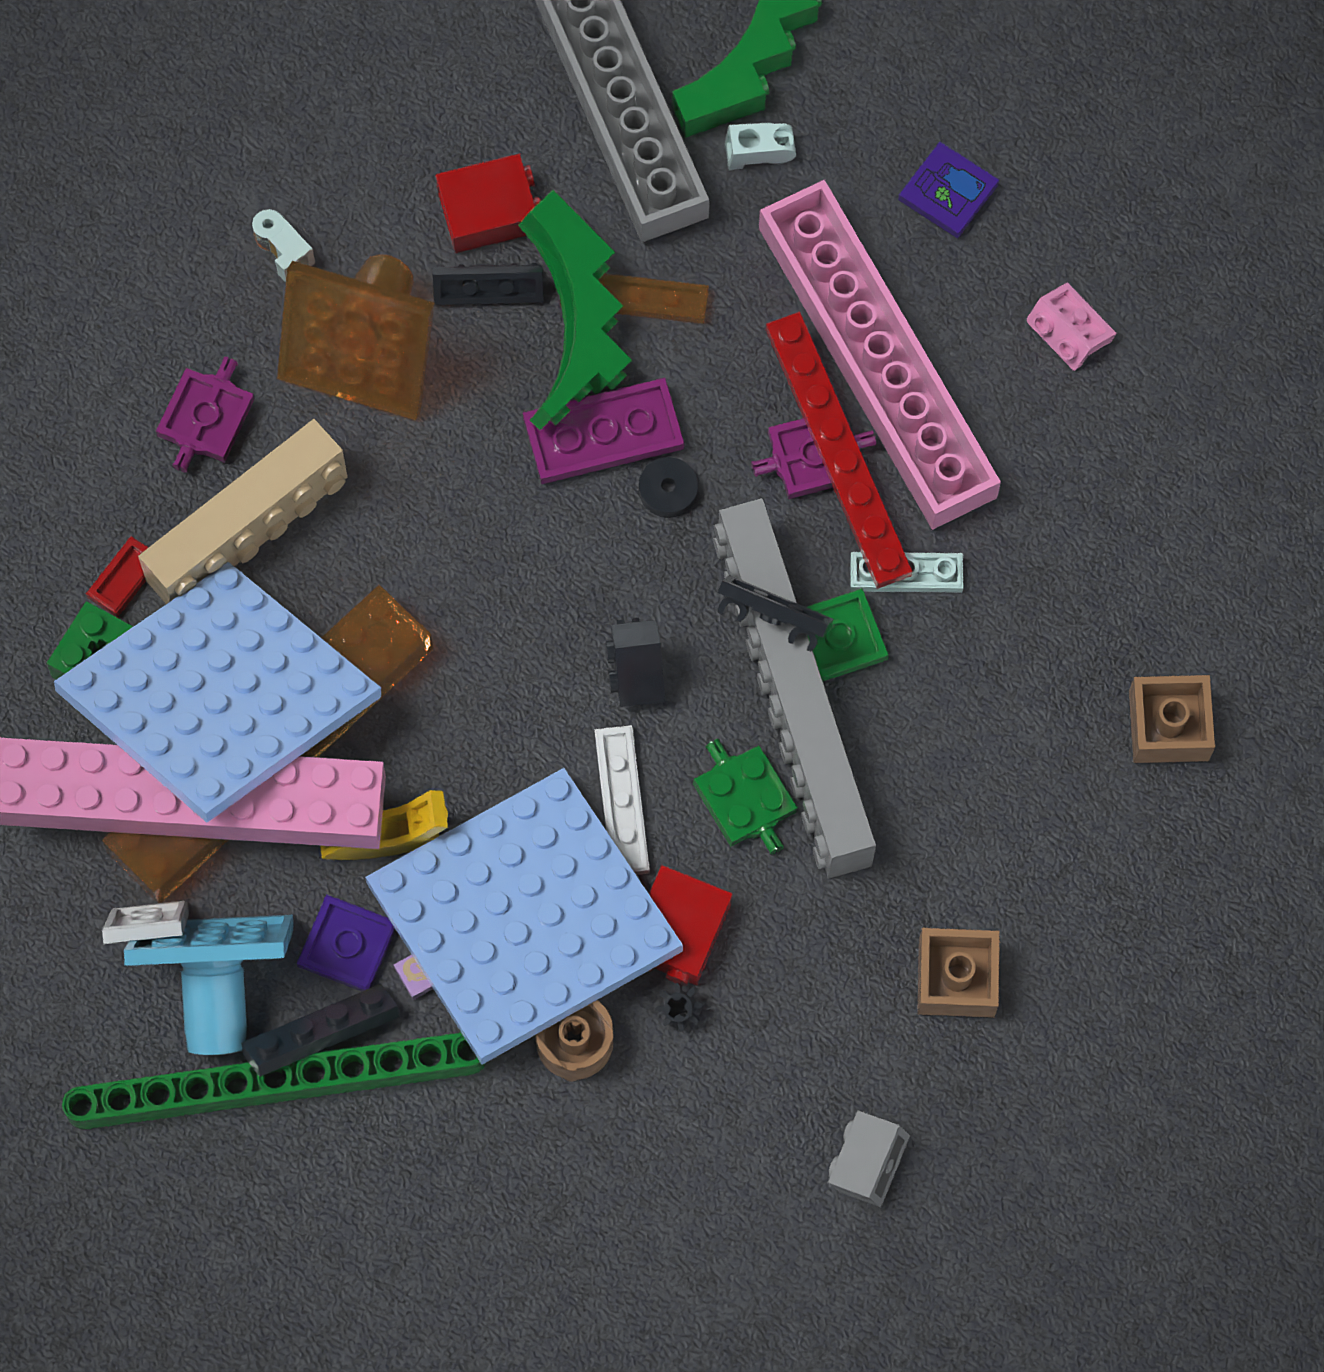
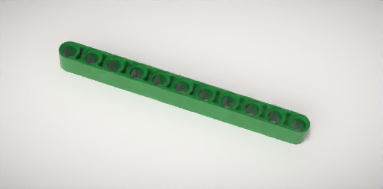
[62,1033,486,1129]

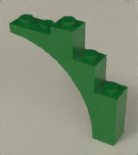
[672,0,822,138]
[518,190,632,430]

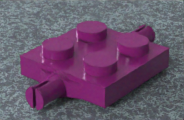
[156,357,255,473]
[751,418,876,499]

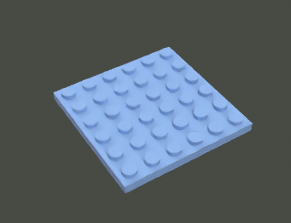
[54,562,381,823]
[365,768,683,1065]

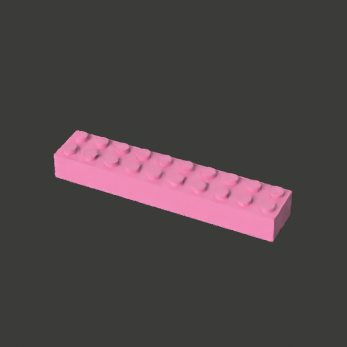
[759,180,1001,530]
[0,738,386,849]

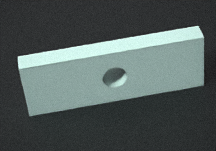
[850,552,963,593]

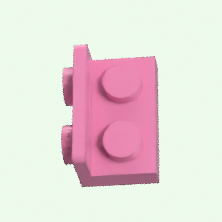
[1026,282,1117,370]

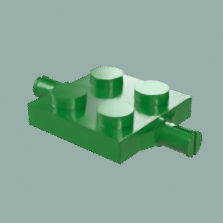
[693,739,797,855]

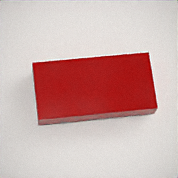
[86,536,148,618]

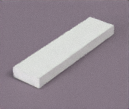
[594,725,650,875]

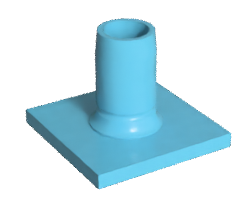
[124,915,294,1055]

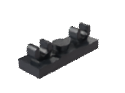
[432,263,543,305]
[718,575,834,652]

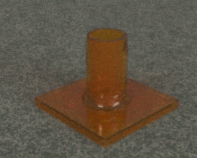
[277,254,435,420]

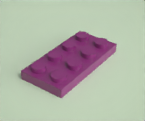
[523,378,684,485]

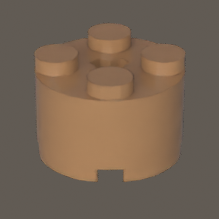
[535,1000,613,1081]

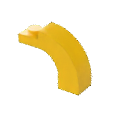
[320,790,448,860]

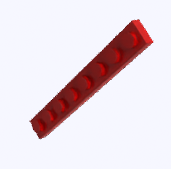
[765,312,913,589]

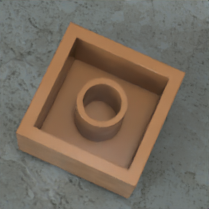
[1129,675,1215,763]
[917,928,999,1017]

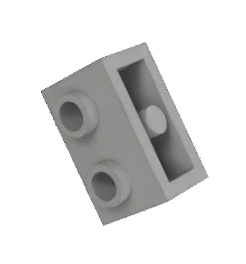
[828,1111,910,1208]

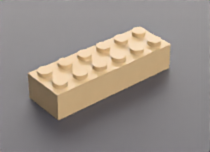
[138,419,347,604]

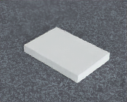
[102,901,189,944]

